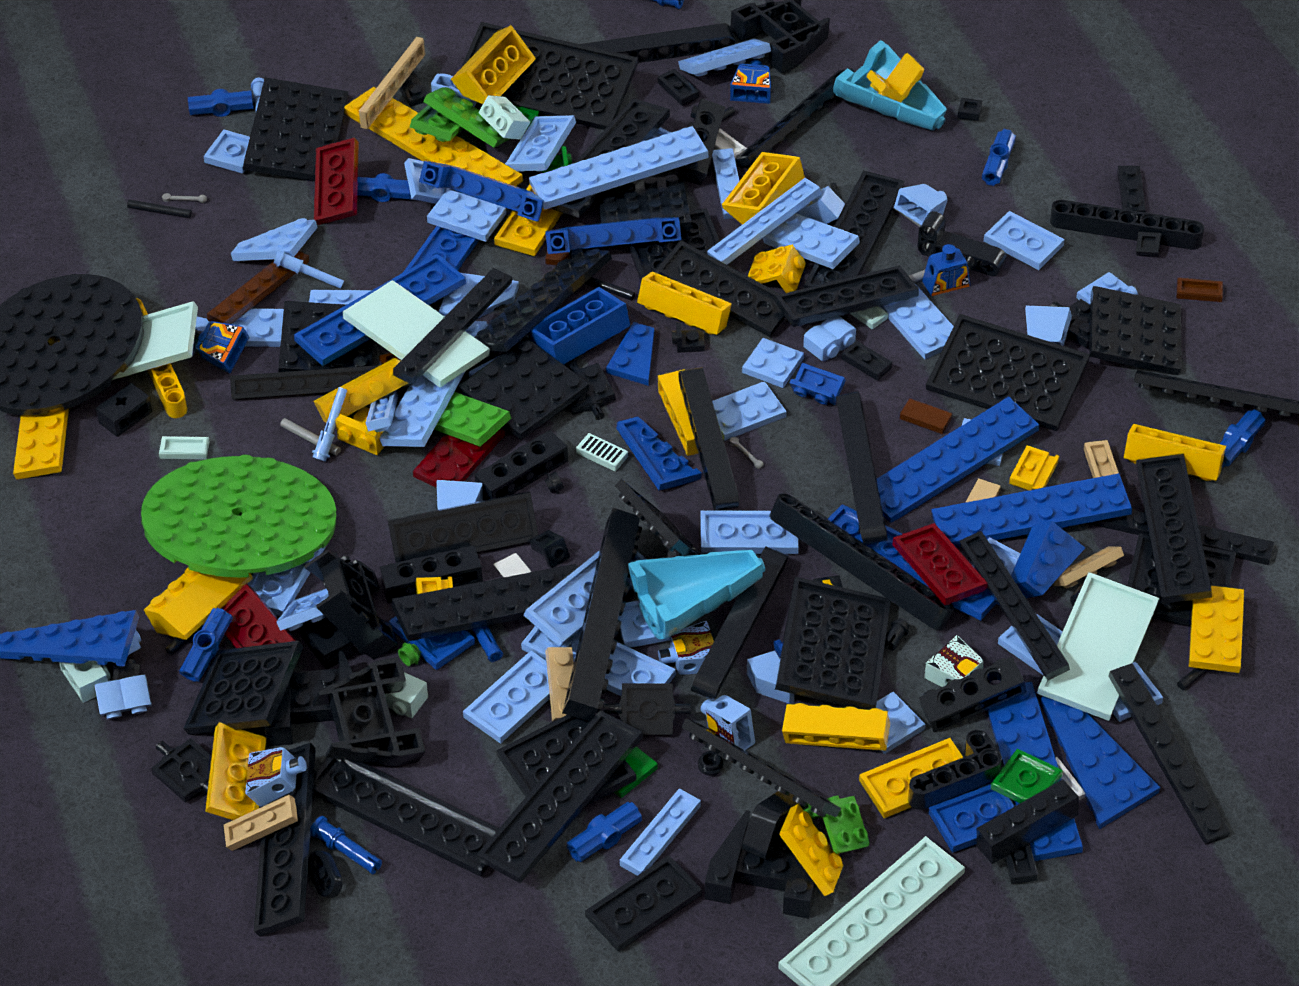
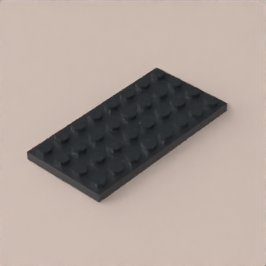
[461,22,639,130]

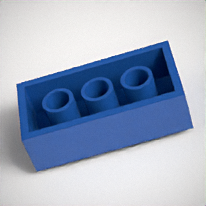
[528,287,630,365]

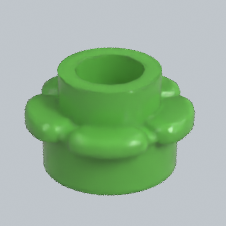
[398,643,421,666]

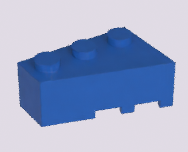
[1011,521,1085,598]

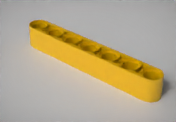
[136,298,187,418]

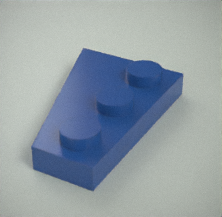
[606,322,654,386]

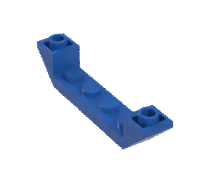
[419,161,544,222]
[545,217,681,254]

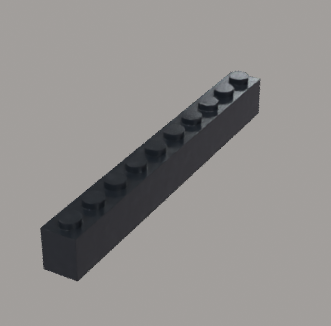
[562,508,642,722]

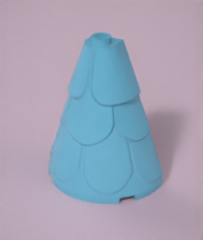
[833,40,947,131]
[628,550,765,640]

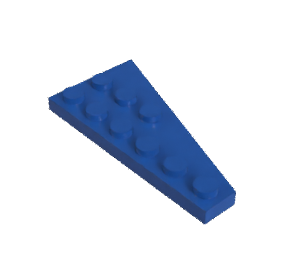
[0,610,139,666]
[1040,696,1160,829]

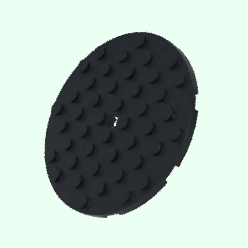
[0,274,144,416]

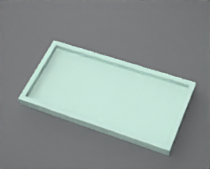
[343,280,490,388]
[112,301,198,380]
[1037,572,1159,721]

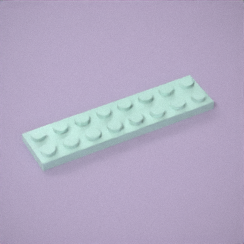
[778,836,965,986]

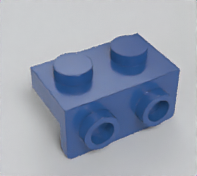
[789,363,846,405]

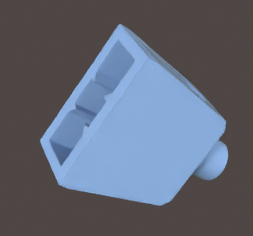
[894,184,947,225]
[1025,306,1072,346]
[437,480,483,510]

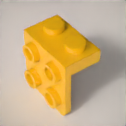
[866,53,924,103]
[748,244,806,293]
[335,407,385,455]

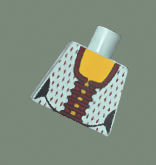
[925,635,984,687]

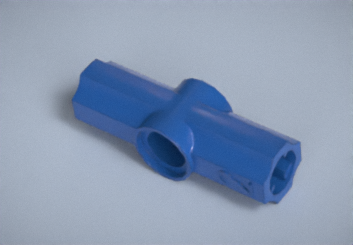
[188,89,254,117]
[982,129,1016,186]
[357,173,411,202]
[1220,409,1266,468]
[179,607,233,682]
[566,802,642,862]

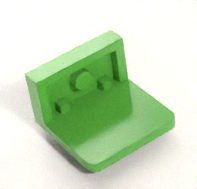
[804,795,869,854]

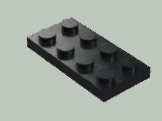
[585,855,702,952]

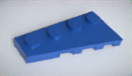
[616,417,702,491]

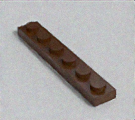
[207,251,309,324]

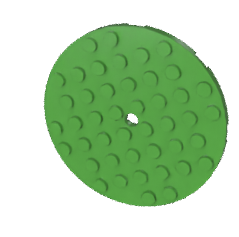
[141,455,336,577]

